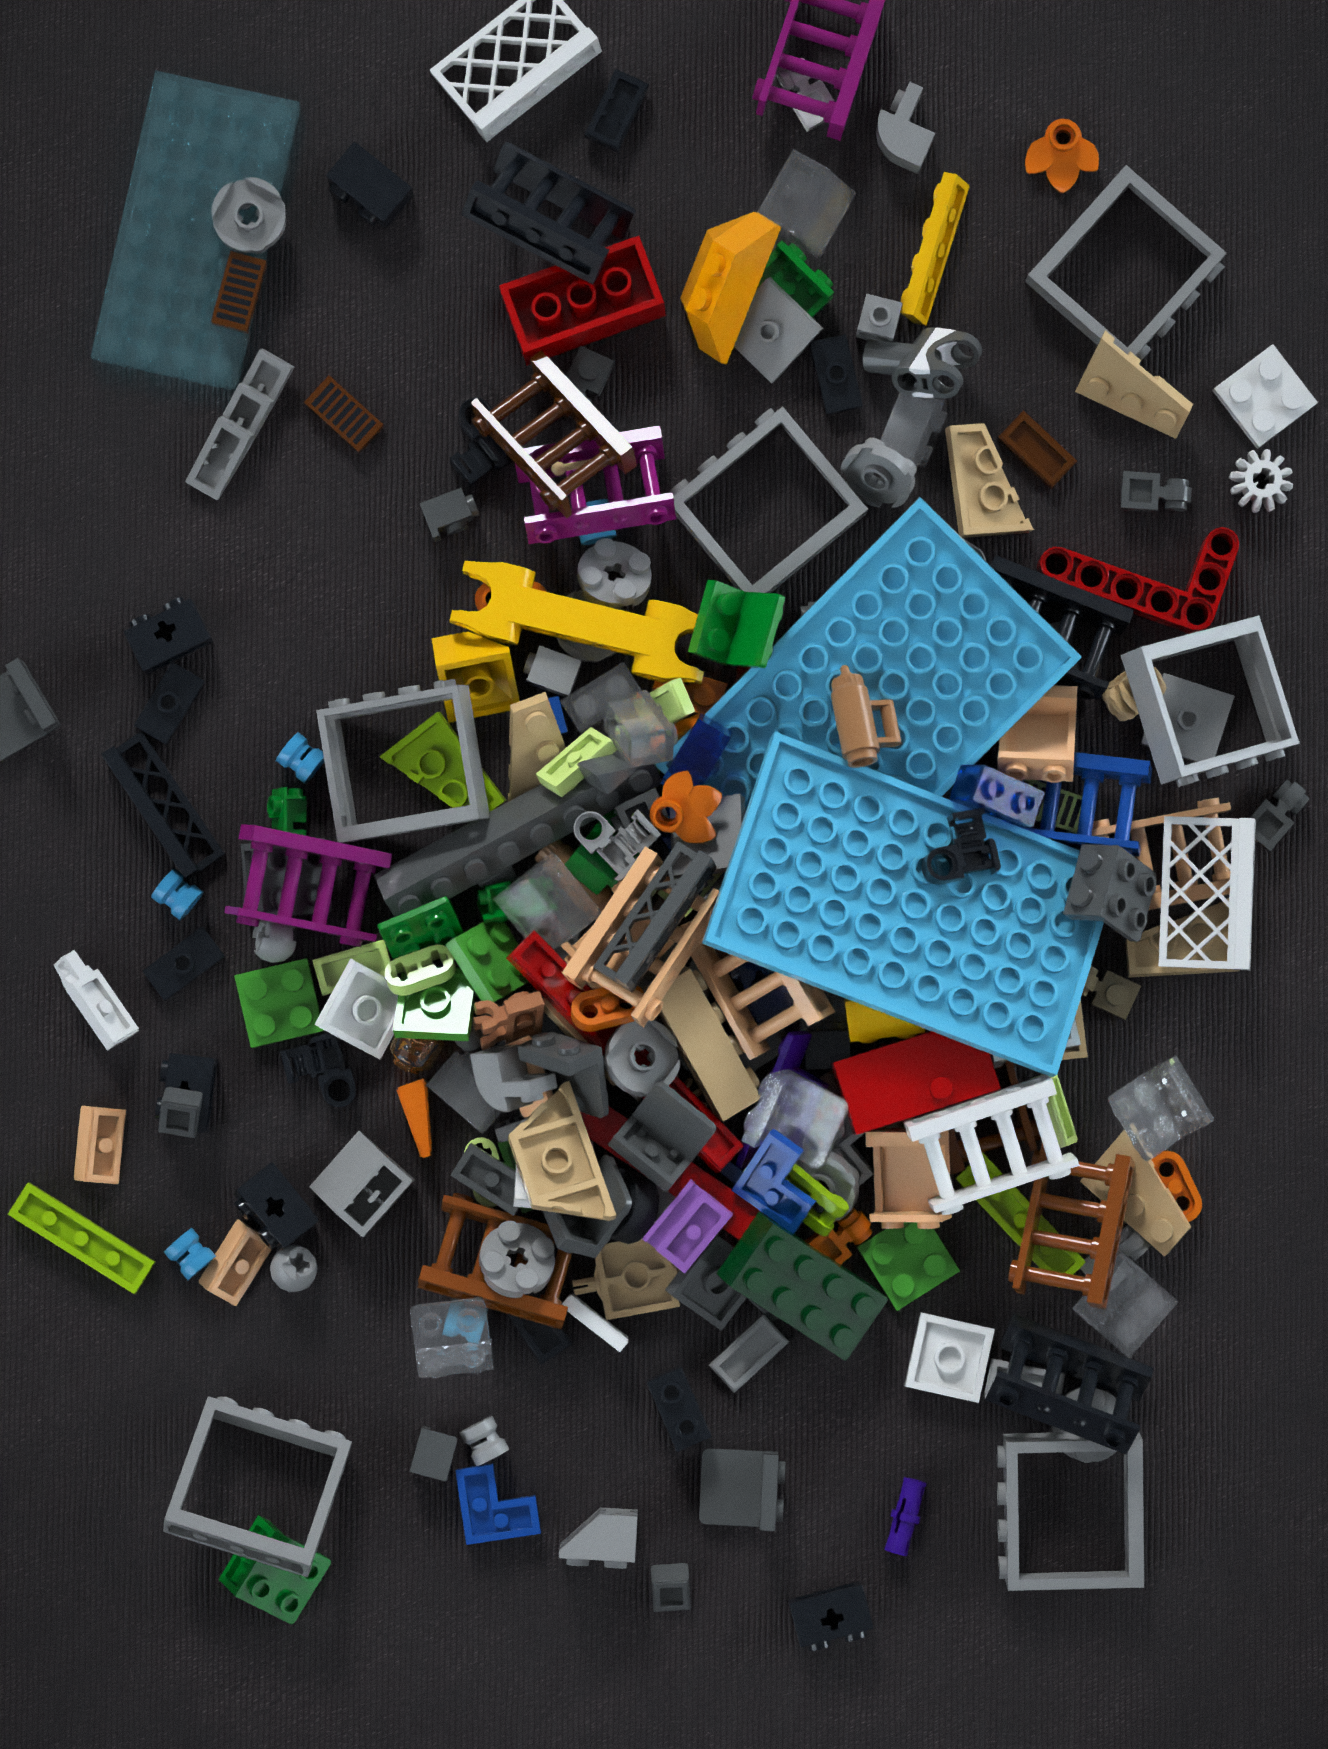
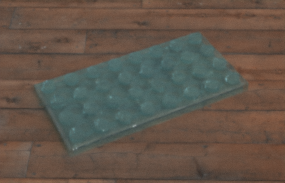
[90,70,301,391]

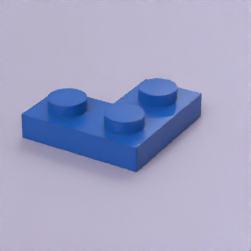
[732,1128,816,1234]
[455,1463,541,1545]

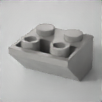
[309,1130,415,1237]
[559,1507,638,1569]

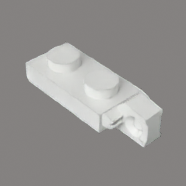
[54,950,139,1051]

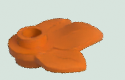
[1025,119,1099,194]
[650,771,722,843]

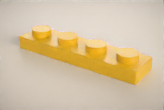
[900,172,970,326]

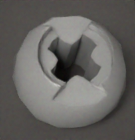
[252,921,296,963]
[270,1245,318,1292]

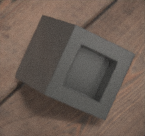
[410,1426,457,1482]

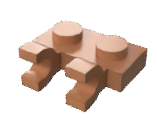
[473,991,544,1050]

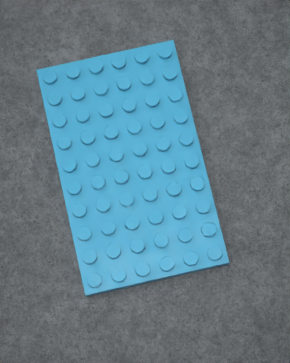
[655,497,1082,812]
[702,732,1104,1077]

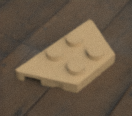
[508,1081,616,1221]

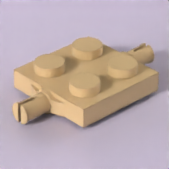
[572,1239,680,1320]

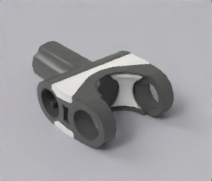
[863,327,983,399]

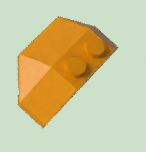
[680,212,781,364]

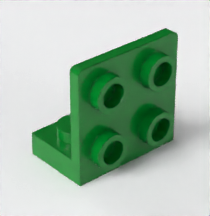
[688,580,785,668]
[377,896,464,960]
[218,1515,331,1624]

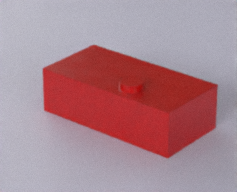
[499,235,666,366]
[831,1031,1001,1135]

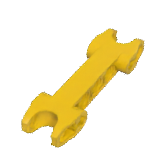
[450,561,704,684]

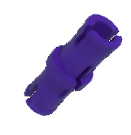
[884,1477,927,1556]

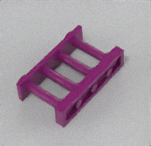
[752,0,885,141]
[515,426,676,544]
[224,824,392,947]

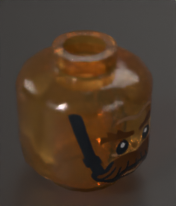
[389,1037,445,1074]

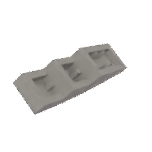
[185,348,294,500]

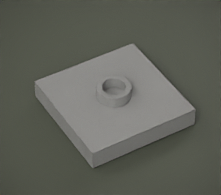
[734,277,824,383]
[1140,673,1235,762]
[670,793,746,879]

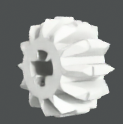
[1229,449,1293,513]

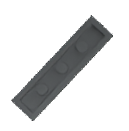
[593,841,717,993]

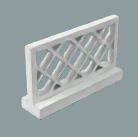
[430,0,602,142]
[1159,816,1256,971]

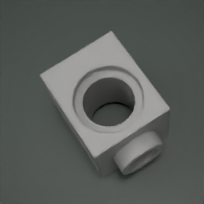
[855,294,902,342]
[523,645,582,699]

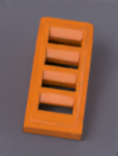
[396,1078,432,1158]

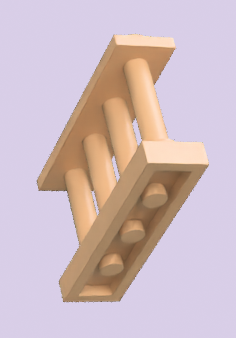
[1092,797,1231,910]
[562,846,719,1028]
[679,921,835,1060]

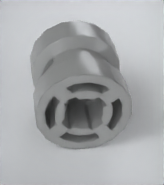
[459,1416,509,1466]

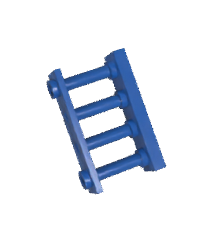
[1003,752,1152,856]

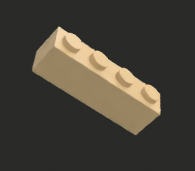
[643,966,762,1121]

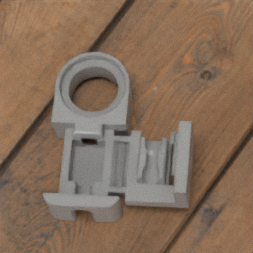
[574,810,661,881]

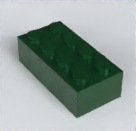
[716,1212,888,1361]

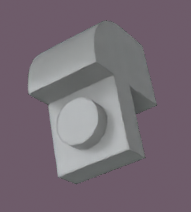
[876,82,935,174]
[470,1045,558,1112]

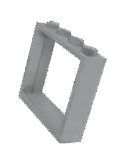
[1025,165,1226,362]
[669,406,868,593]
[1120,616,1300,787]
[316,679,490,843]
[163,1396,352,1578]
[996,1432,1144,1591]

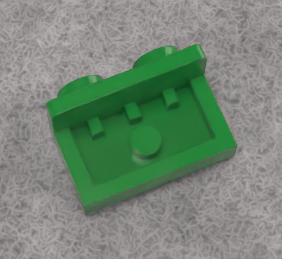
[758,240,834,318]

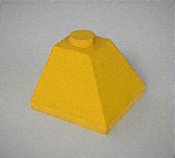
[431,631,520,723]

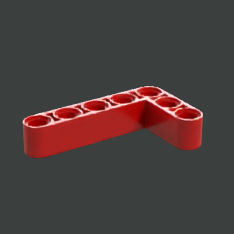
[1037,527,1239,634]

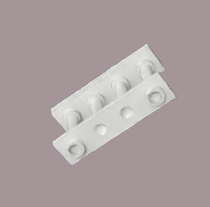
[903,1075,1079,1215]

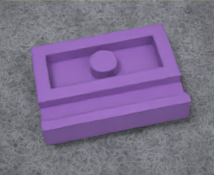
[642,1179,733,1274]

